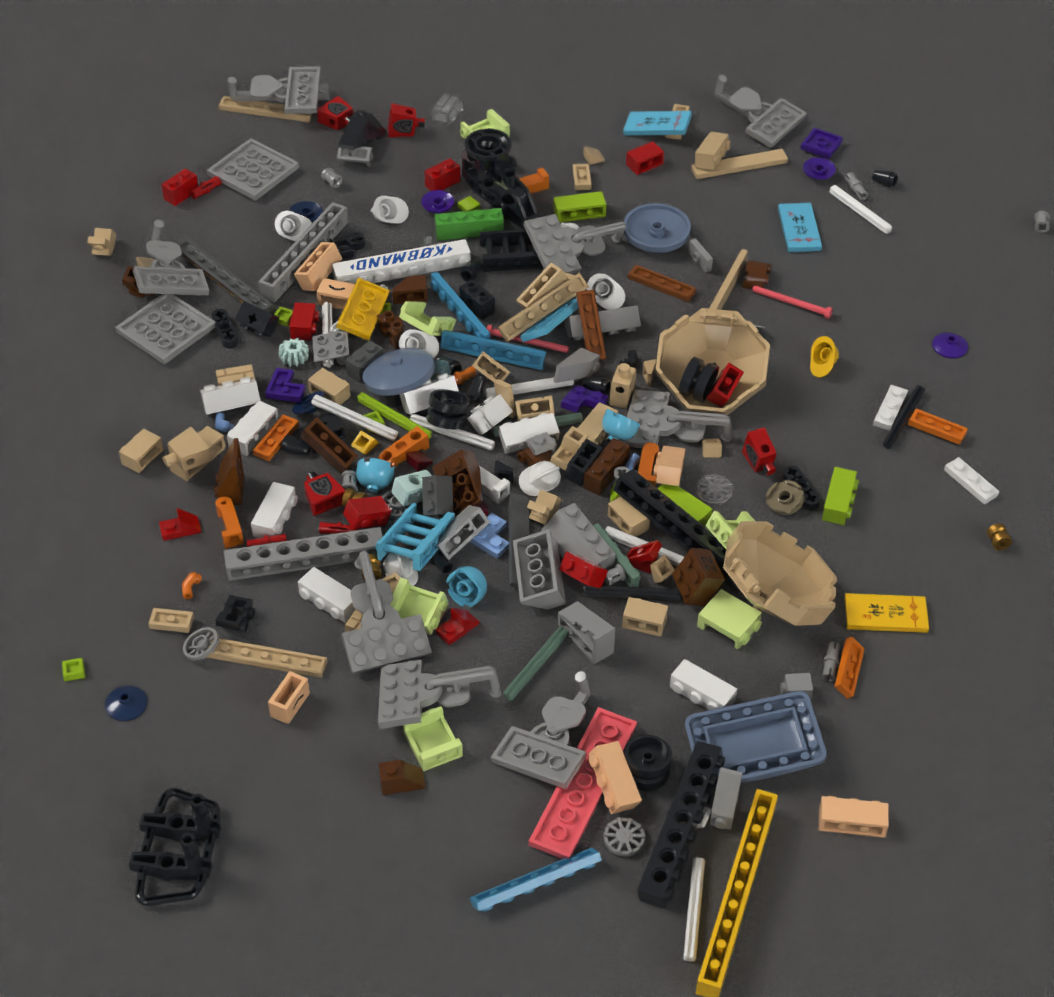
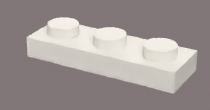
[873,385,908,431]
[944,457,999,505]

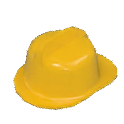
[810,336,839,377]

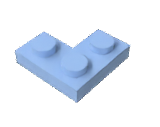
[469,513,509,559]

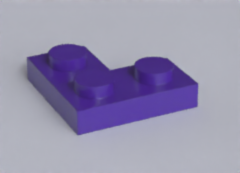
[265,368,306,403]
[560,385,608,413]

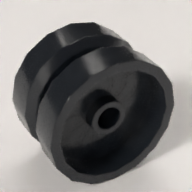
[678,356,719,403]
[426,389,470,430]
[624,734,672,791]

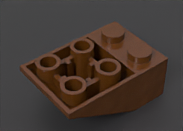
[432,449,482,517]

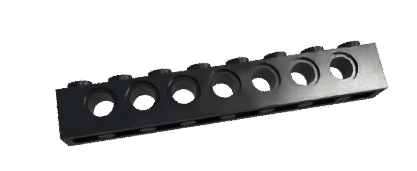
[613,469,734,585]
[637,741,725,909]

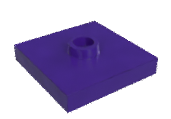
[800,127,843,159]

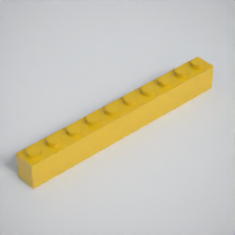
[695,789,778,997]

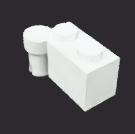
[467,394,513,436]

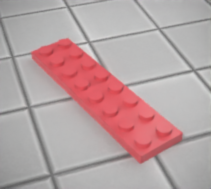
[528,707,637,859]

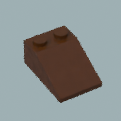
[214,438,245,505]

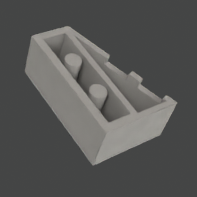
[558,601,615,664]

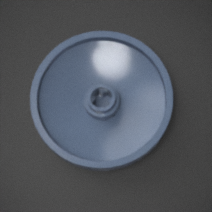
[624,203,691,253]
[363,348,435,396]

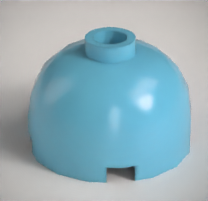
[602,409,641,441]
[356,458,395,492]
[447,566,487,607]

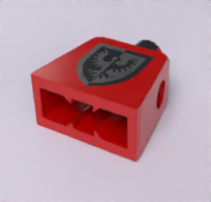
[317,96,353,130]
[387,103,425,138]
[742,427,777,476]
[304,472,345,516]

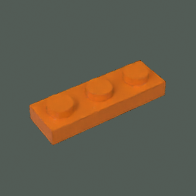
[908,408,968,445]
[253,414,299,461]
[834,637,865,699]

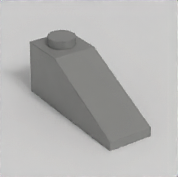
[553,348,600,383]
[436,505,490,560]
[709,767,742,830]

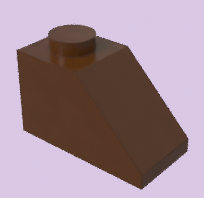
[392,275,428,305]
[378,760,425,795]

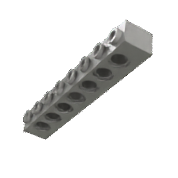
[258,202,348,303]
[224,527,383,581]

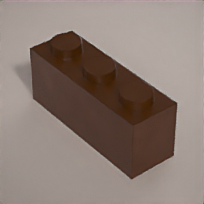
[300,417,358,475]
[584,438,630,496]

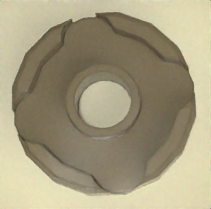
[766,480,804,516]

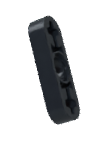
[212,309,238,349]
[783,466,820,511]

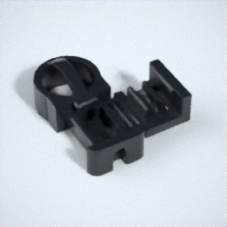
[330,232,365,259]

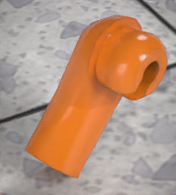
[182,572,202,600]

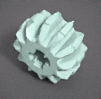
[278,338,309,367]

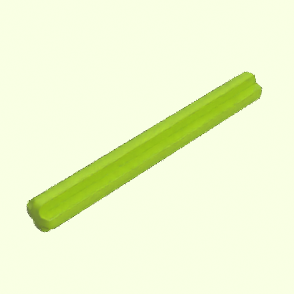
[357,392,432,438]

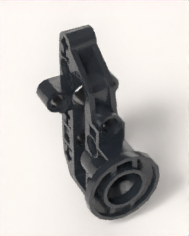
[462,128,541,229]

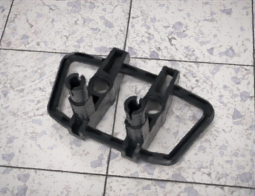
[129,788,222,906]

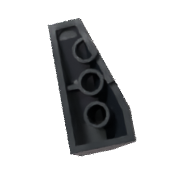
[338,110,386,150]

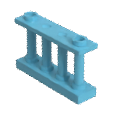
[376,503,455,571]

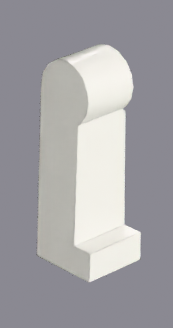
[479,466,510,504]

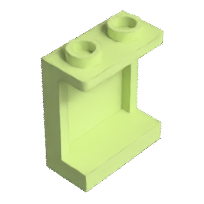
[460,109,510,139]
[399,301,456,336]
[705,511,755,549]
[390,578,448,635]
[697,589,762,650]
[403,706,463,772]

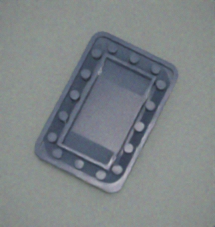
[685,691,827,788]

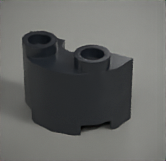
[215,595,255,633]

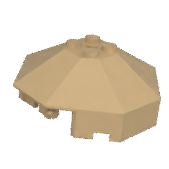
[656,308,770,415]
[723,521,837,626]

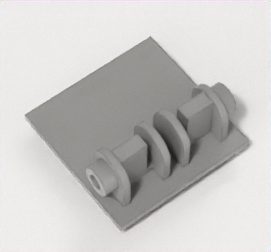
[312,330,350,365]

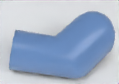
[215,412,234,433]
[626,453,641,472]

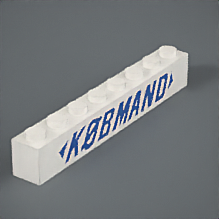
[332,239,471,284]

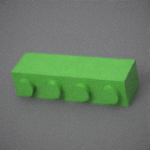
[435,208,503,241]

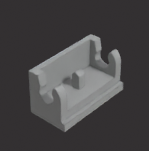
[337,147,373,167]

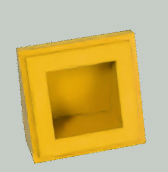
[351,431,379,455]

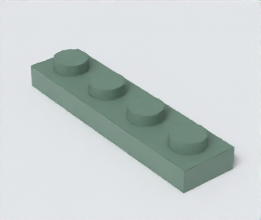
[593,523,641,588]

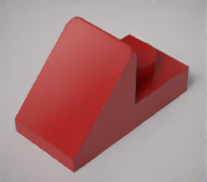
[159,508,201,541]
[627,540,663,573]
[436,608,480,646]

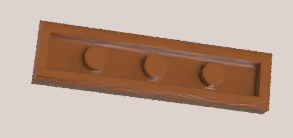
[628,265,697,302]
[576,290,606,361]

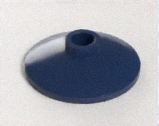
[289,201,323,222]
[292,391,325,414]
[105,685,147,721]

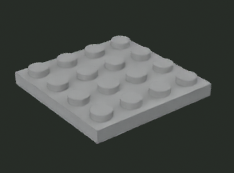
[207,138,299,201]
[115,294,216,364]

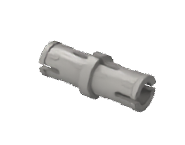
[845,172,869,200]
[822,642,841,682]

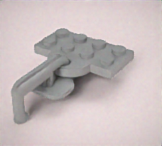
[228,66,321,114]
[714,74,807,148]
[524,214,626,274]
[133,219,209,296]
[620,390,732,448]
[341,551,432,674]
[378,660,501,729]
[491,671,590,789]

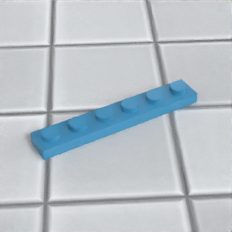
[430,272,490,339]
[440,330,546,370]
[470,848,602,912]

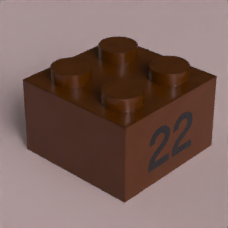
[672,548,725,606]

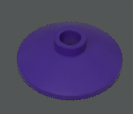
[803,158,836,180]
[421,190,454,213]
[932,332,968,359]

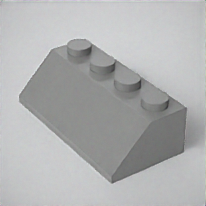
[563,305,641,340]
[541,503,616,585]
[513,529,566,610]

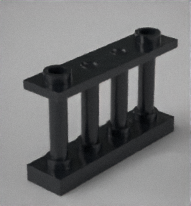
[480,229,543,272]

